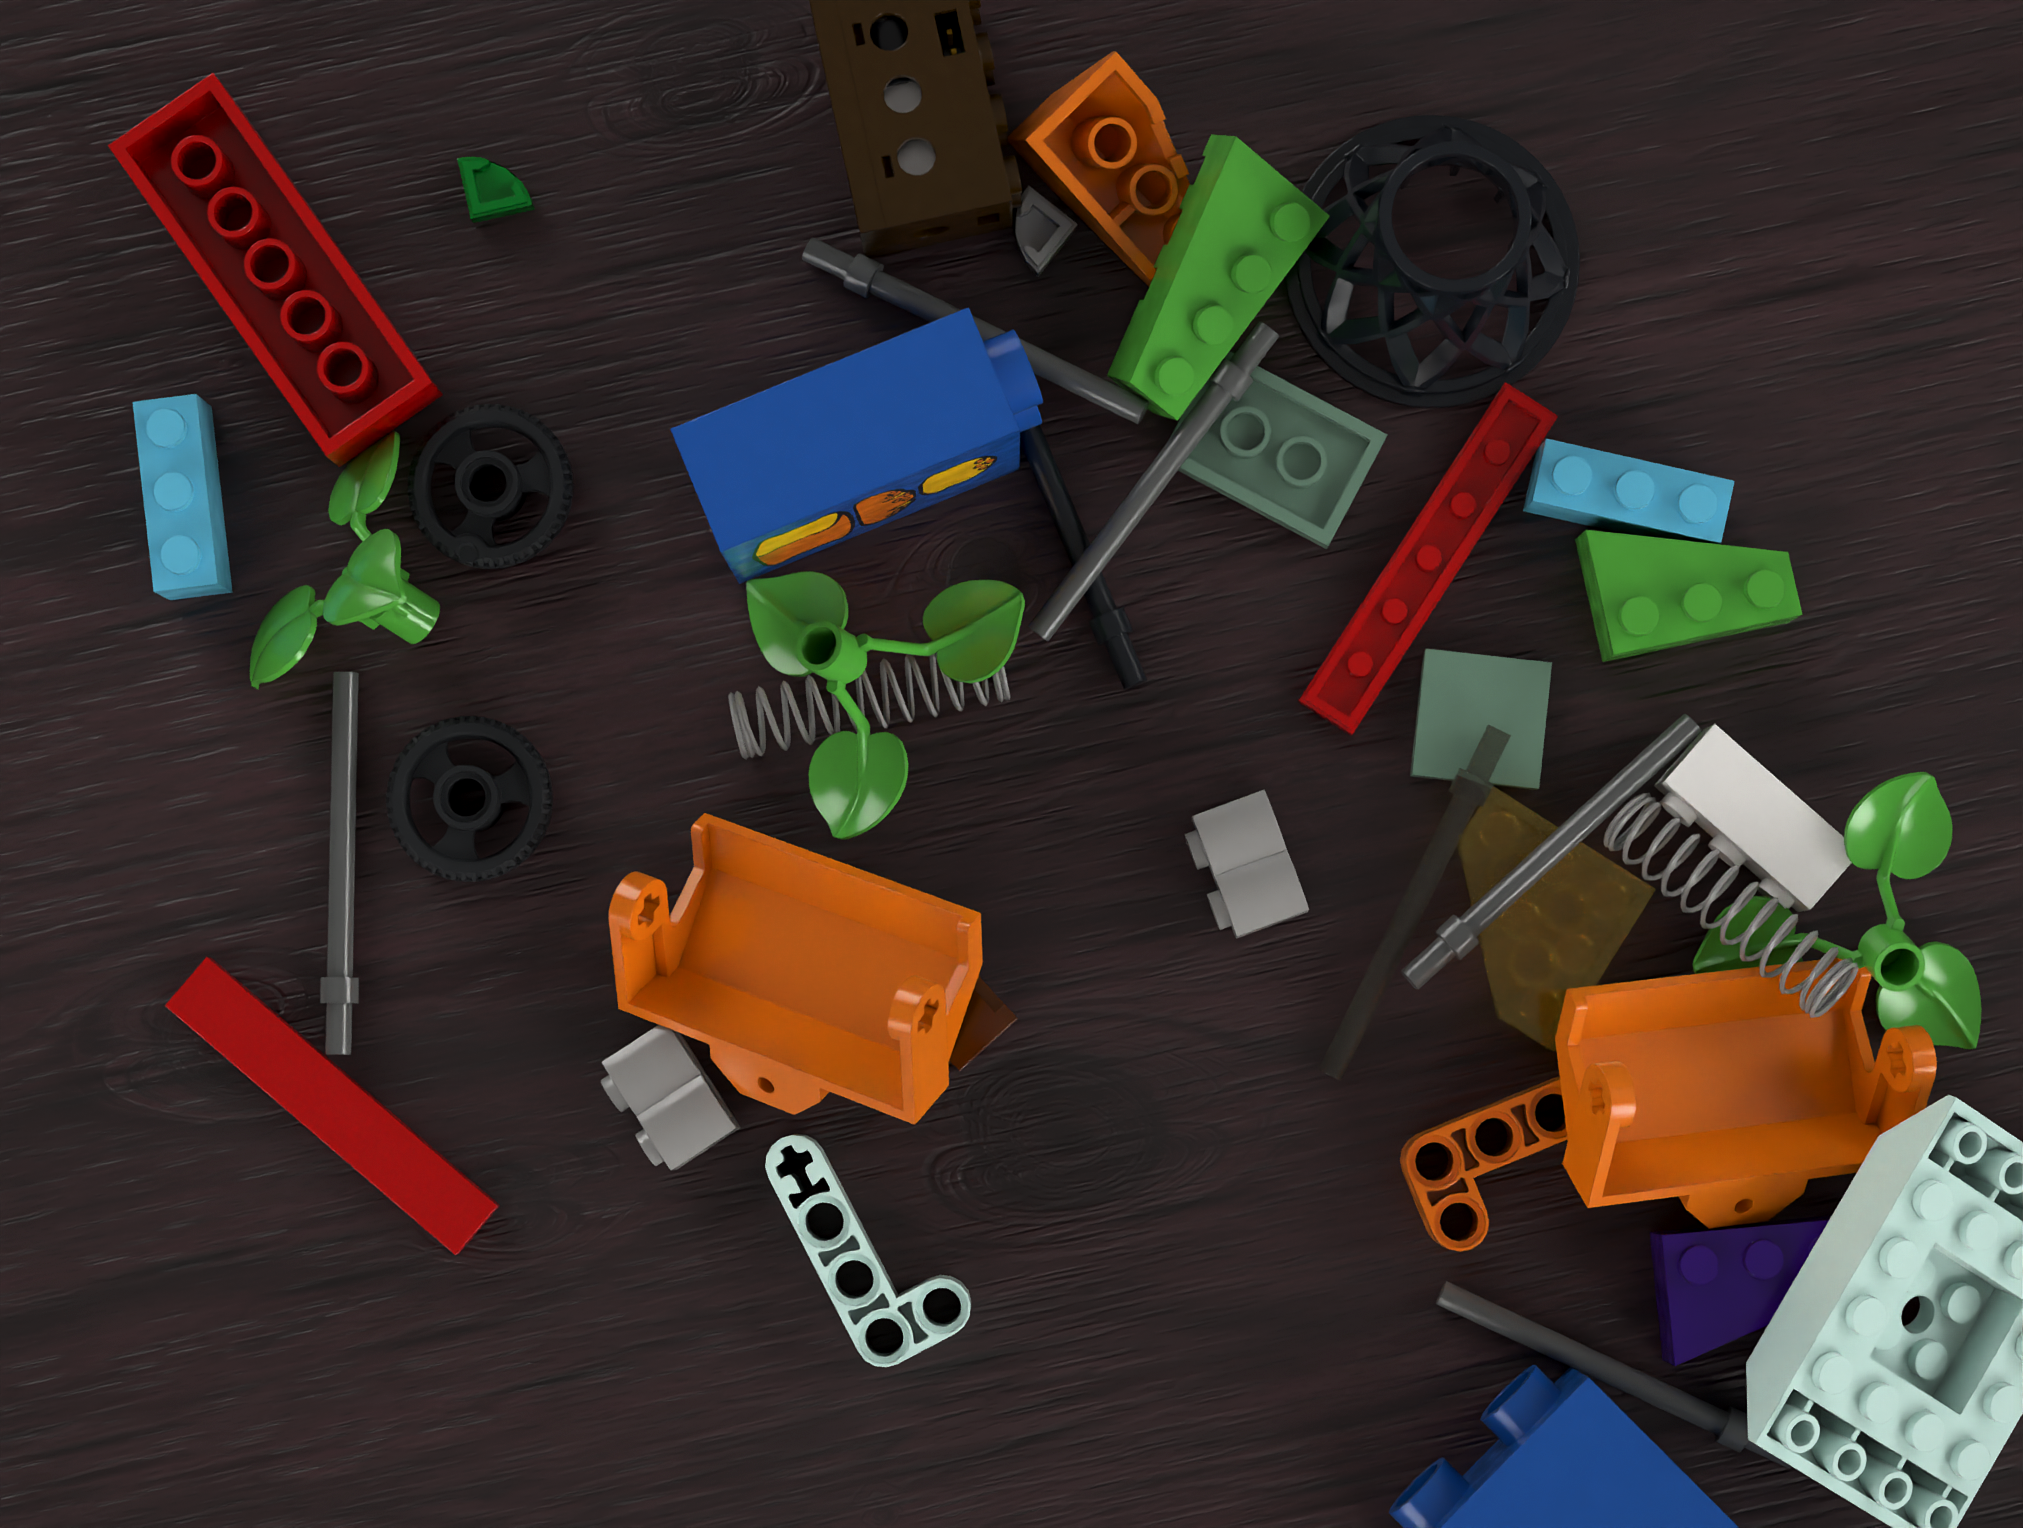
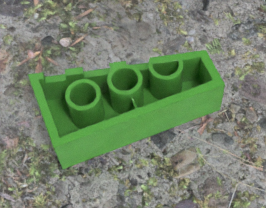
[1107,134,1330,421]

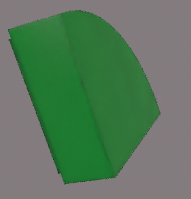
[457,157,535,223]

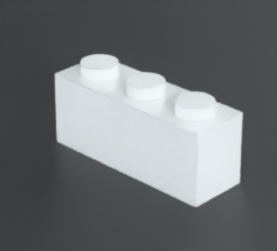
[1654,724,1852,912]

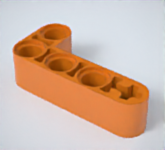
[1400,1076,1568,1252]

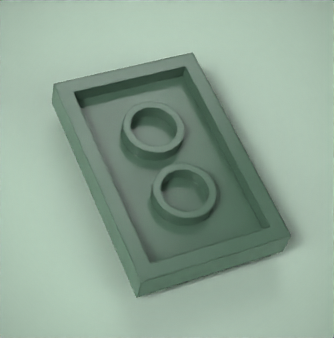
[1168,351,1388,549]

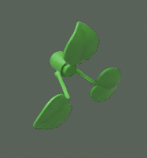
[250,431,440,689]
[746,571,1025,840]
[1693,772,1982,1049]

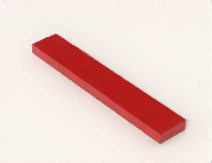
[1298,382,1558,736]
[165,957,500,1255]

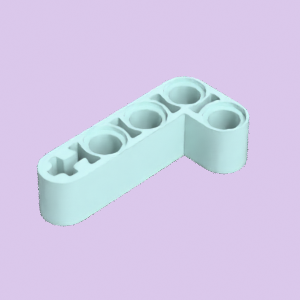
[765,1134,971,1367]

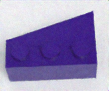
[1650,1215,1832,1366]

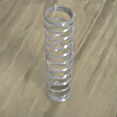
[728,653,1010,760]
[1603,793,1858,1018]

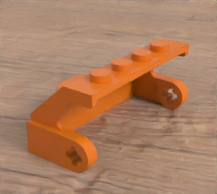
[609,813,983,1125]
[1555,958,1937,1229]

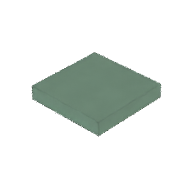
[1410,649,1552,790]

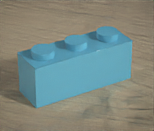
[132,394,233,600]
[1523,439,1735,544]

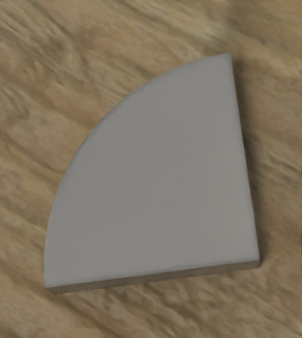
[1015,185,1078,277]

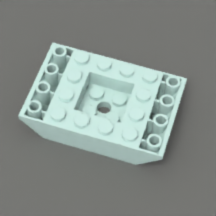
[1746,1095,2023,1528]

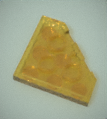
[1456,786,1656,1052]

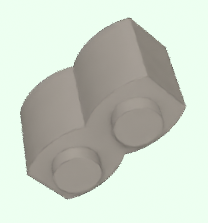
[1184,790,1309,939]
[600,1025,741,1171]

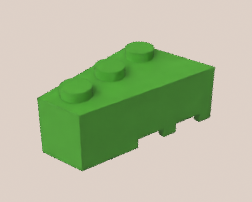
[1575,530,1803,662]

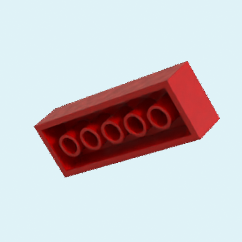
[108,73,443,467]

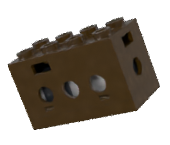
[809,0,1022,258]

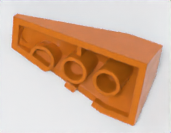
[1007,51,1190,287]

